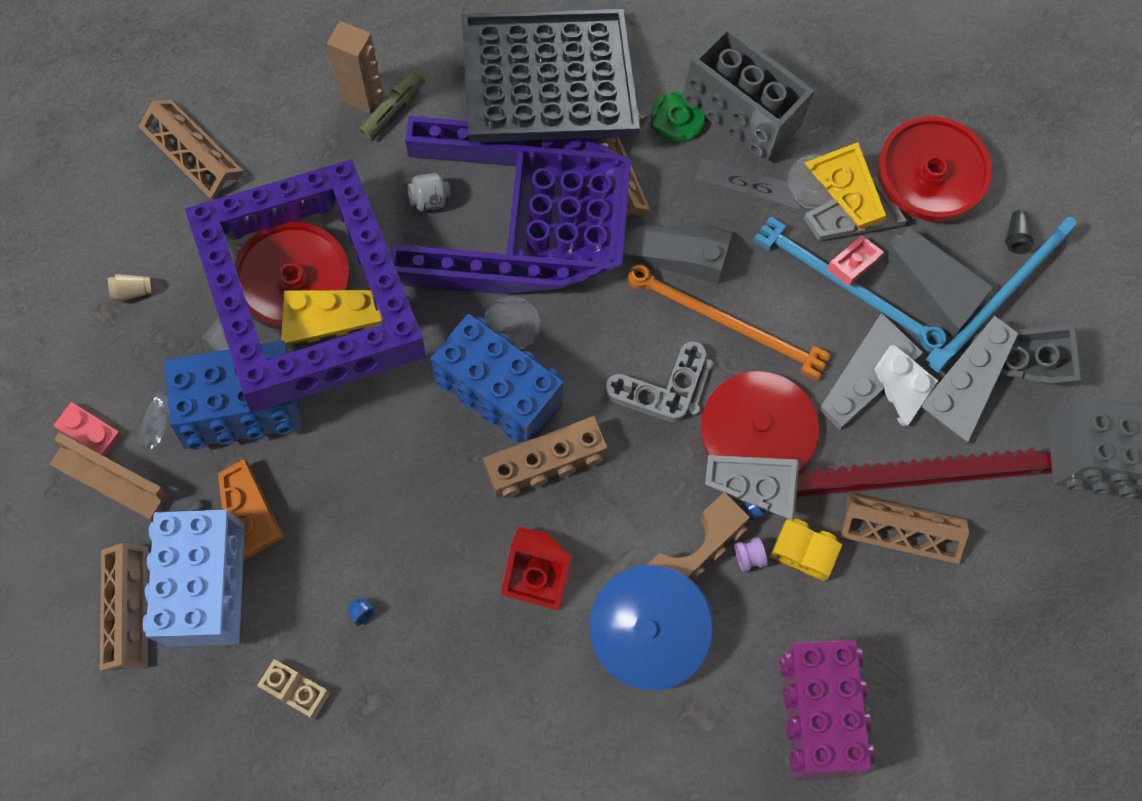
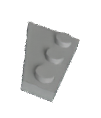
[803,176,907,241]
[705,455,799,521]

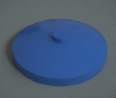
[590,565,714,690]

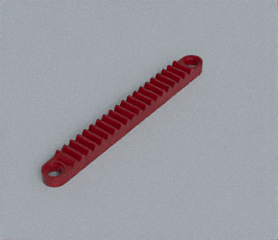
[796,448,1052,497]

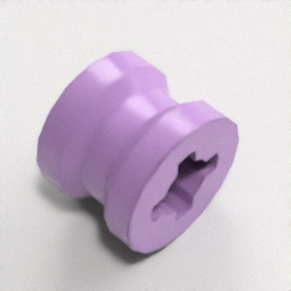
[734,537,767,573]

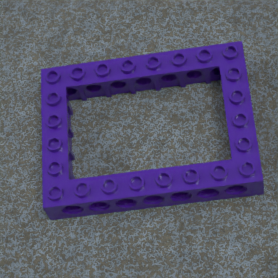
[184,159,426,414]

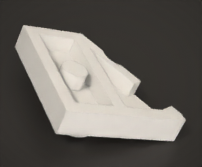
[874,345,938,426]

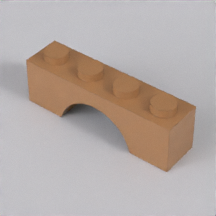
[647,492,750,582]

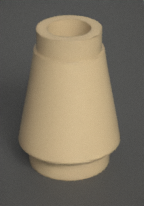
[108,274,152,303]

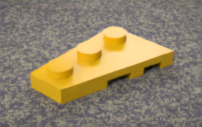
[805,142,887,229]

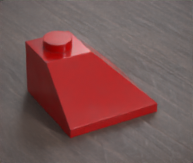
[500,526,572,611]

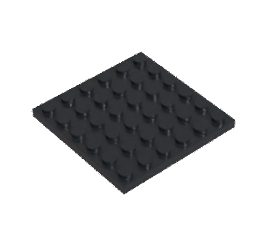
[461,9,640,143]

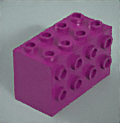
[780,640,875,781]

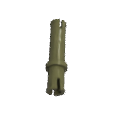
[358,70,426,140]

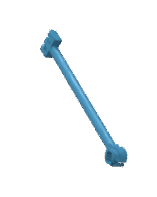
[753,217,946,352]
[926,217,1076,373]

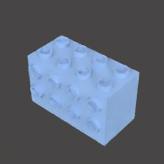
[143,510,245,647]

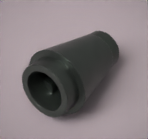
[1005,210,1034,254]

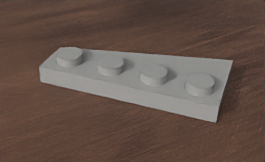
[819,313,923,430]
[920,316,1018,444]

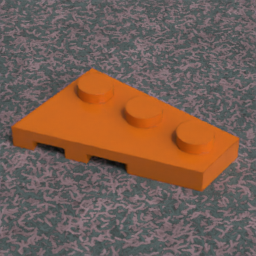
[218,459,284,561]

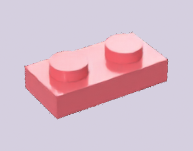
[827,235,884,286]
[53,402,121,457]

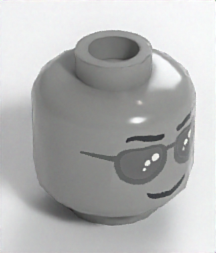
[408,173,451,212]

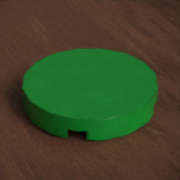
[651,91,706,144]

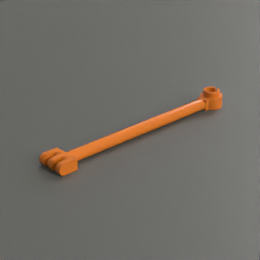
[628,265,831,381]

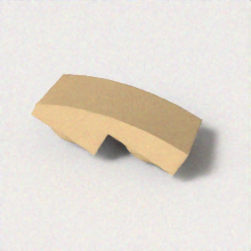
[257,659,331,720]

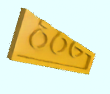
[281,290,382,348]

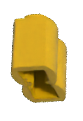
[770,519,842,581]

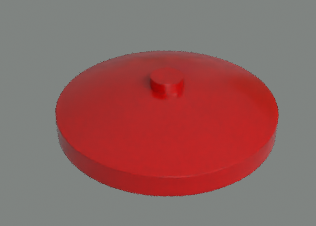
[878,116,992,222]
[234,222,350,330]
[700,371,819,473]

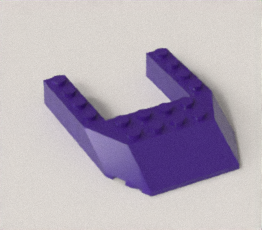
[390,116,631,294]

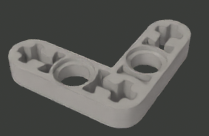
[605,341,706,422]

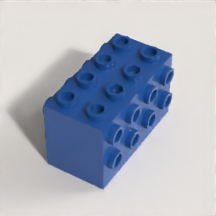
[431,314,563,444]
[164,340,302,450]

